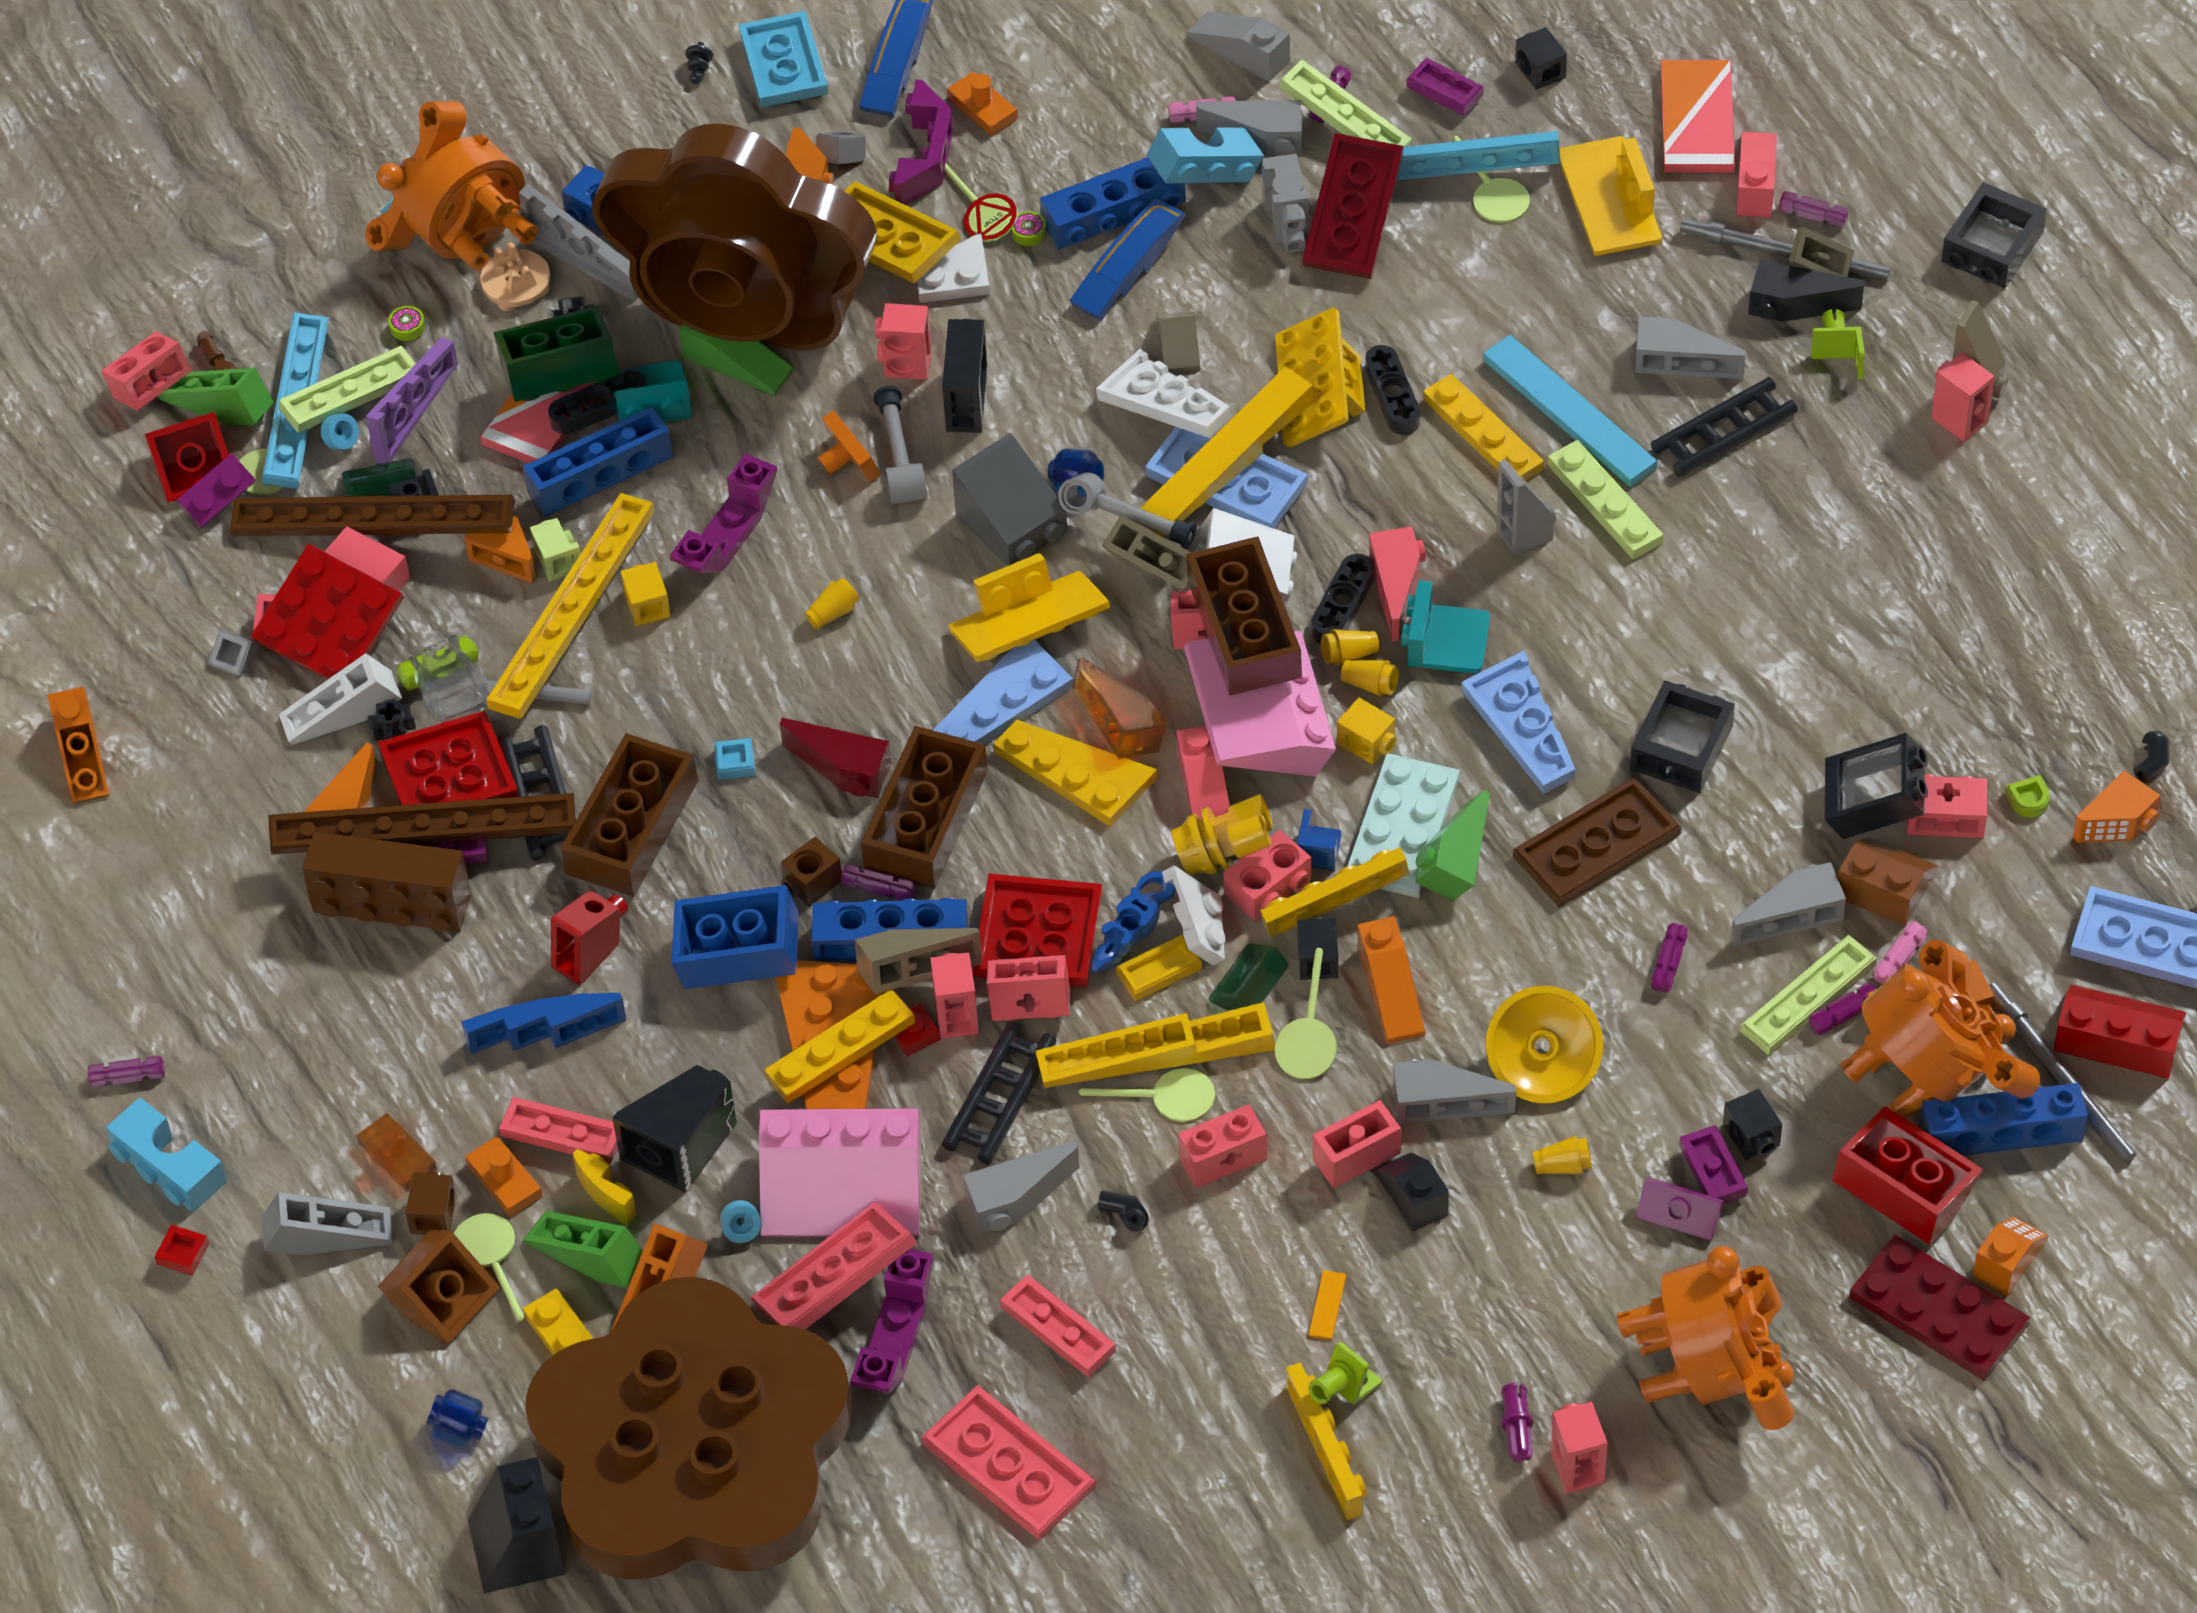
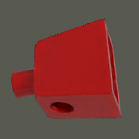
[551,891,628,986]

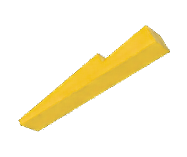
[1140,366,1313,537]
[1036,1002,1275,1088]

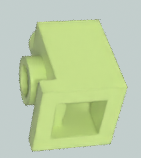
[530,518,580,581]

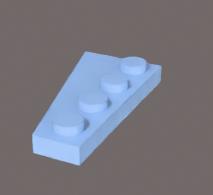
[933,640,1073,744]
[1461,651,1575,794]

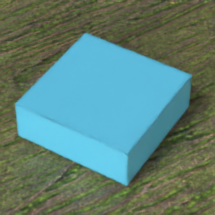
[714,738,755,780]

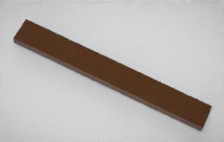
[229,494,515,536]
[268,793,576,855]

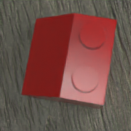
[143,412,229,503]

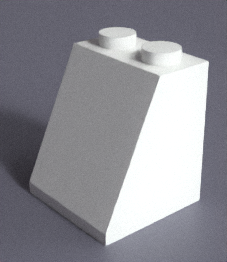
[1179,508,1297,602]

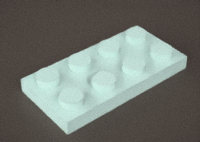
[1348,753,1460,898]

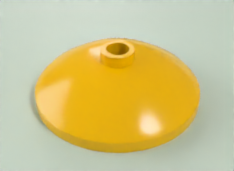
[1485,986,1603,1104]

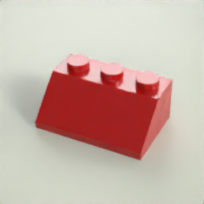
[2053,984,2186,1079]
[1832,1106,1983,1245]

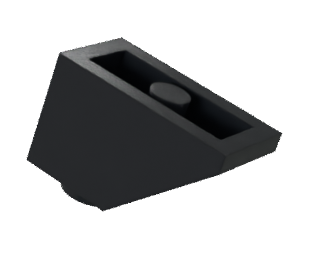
[1375,1152,1449,1232]

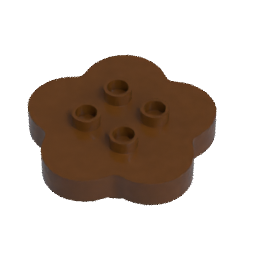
[592,124,877,350]
[525,1277,852,1580]

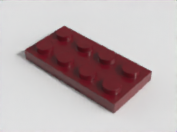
[1302,133,1404,279]
[1849,1235,2030,1381]

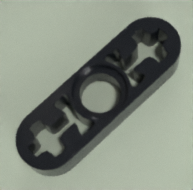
[1365,345,1420,435]
[548,370,647,434]
[1312,554,1374,644]

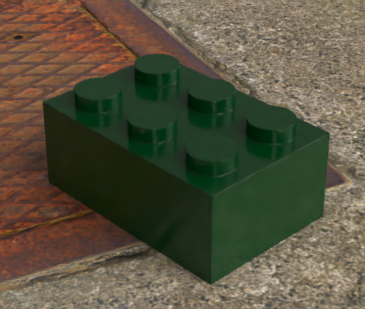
[493,306,620,402]

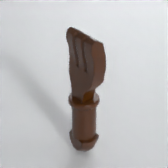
[197,331,237,370]

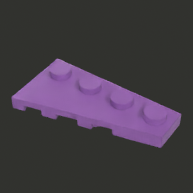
[366,337,458,466]

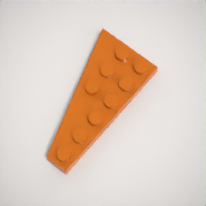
[775,960,884,1109]

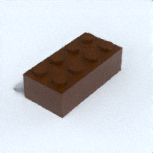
[1186,536,1302,696]
[861,726,988,889]
[560,733,698,897]
[302,832,471,932]

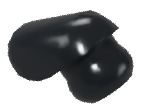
[2133,731,2170,783]
[1098,1190,1149,1232]

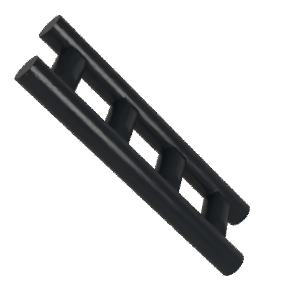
[1651,377,1798,478]
[497,725,568,861]
[941,1021,1057,1165]

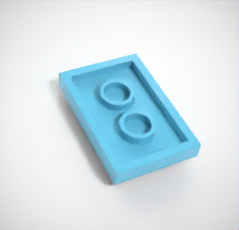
[738,11,828,108]

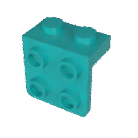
[614,360,692,423]
[1401,580,1490,674]

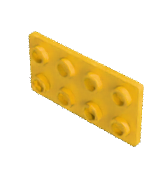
[1559,136,1662,256]
[1275,307,1366,448]
[948,553,1110,662]

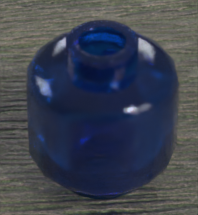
[1047,448,1105,497]
[426,1389,489,1448]

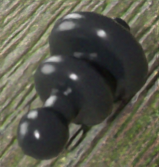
[685,42,714,85]

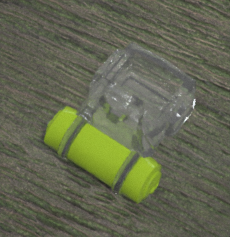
[397,635,492,724]

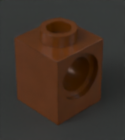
[781,836,842,906]
[405,1172,457,1235]

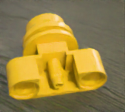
[1171,794,1273,876]

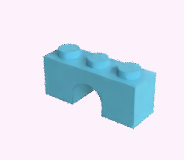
[1147,127,1264,183]
[105,1097,227,1213]

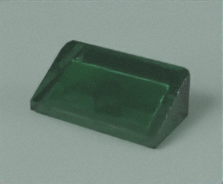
[341,458,417,497]
[1208,943,1288,1011]

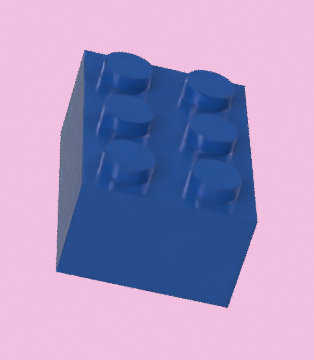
[671,885,799,989]

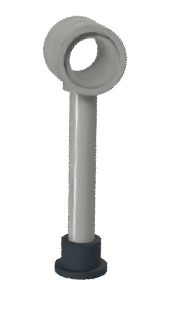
[873,386,927,505]
[1058,473,1197,550]

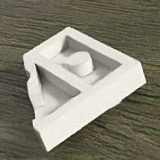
[917,234,990,303]
[1162,866,1225,966]

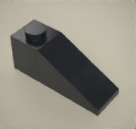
[1748,260,1865,322]

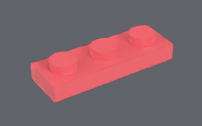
[499,1097,618,1165]
[1000,1274,1116,1378]

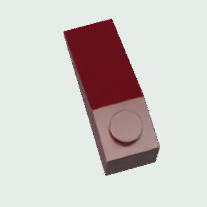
[779,717,891,799]

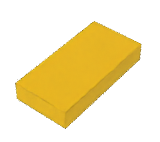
[1116,934,1202,1002]

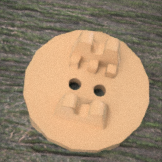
[480,242,551,311]

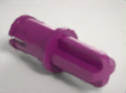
[1501,1383,1534,1463]

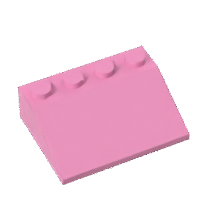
[1184,631,1336,777]
[759,1109,921,1238]

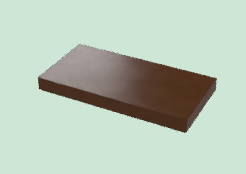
[1513,776,1681,908]

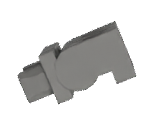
[1262,153,1309,253]

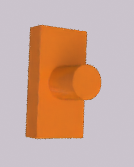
[947,71,1018,136]
[817,410,881,483]
[465,1136,543,1217]

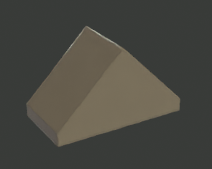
[1789,227,1854,277]
[1156,311,1200,374]

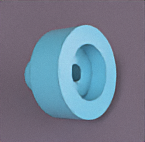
[321,413,359,450]
[720,1200,761,1243]

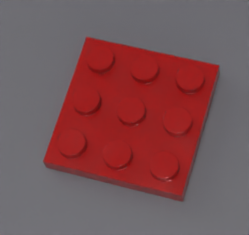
[251,543,404,680]
[377,710,519,805]
[972,873,1103,987]

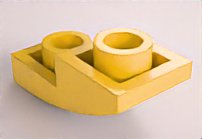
[573,1148,637,1226]

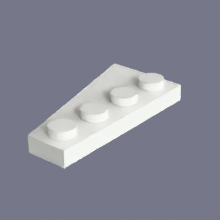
[1096,349,1232,438]

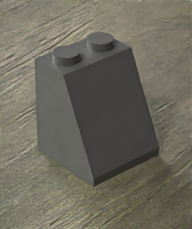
[952,433,1067,566]

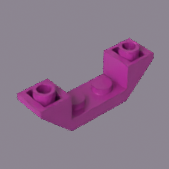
[889,79,953,205]
[669,453,777,573]
[850,1249,934,1394]

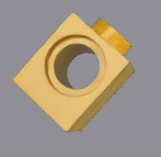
[620,562,671,627]
[1337,698,1397,765]

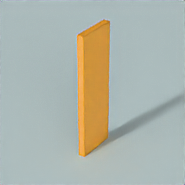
[1309,1270,1347,1340]

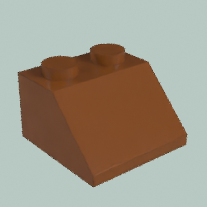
[1838,837,1938,926]
[377,1230,500,1344]

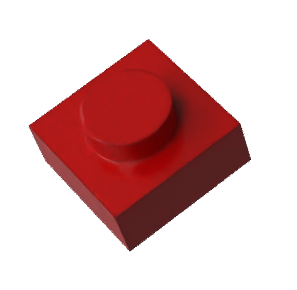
[893,1004,940,1057]
[154,1224,209,1276]

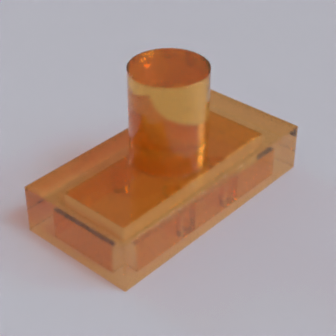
[356,1113,437,1192]

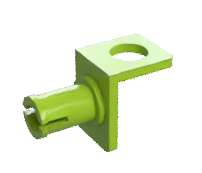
[1811,309,1865,380]
[1308,1342,1382,1405]

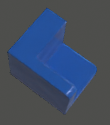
[1297,809,1342,871]

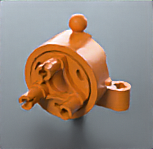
[365,101,539,271]
[1840,939,2040,1120]
[1617,1246,1795,1431]

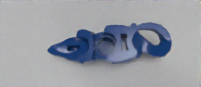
[1091,871,1176,973]

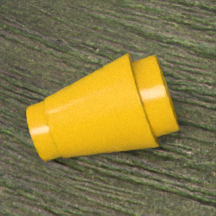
[804,577,860,630]
[1321,629,1379,666]
[1341,660,1399,697]
[1533,1135,1593,1175]

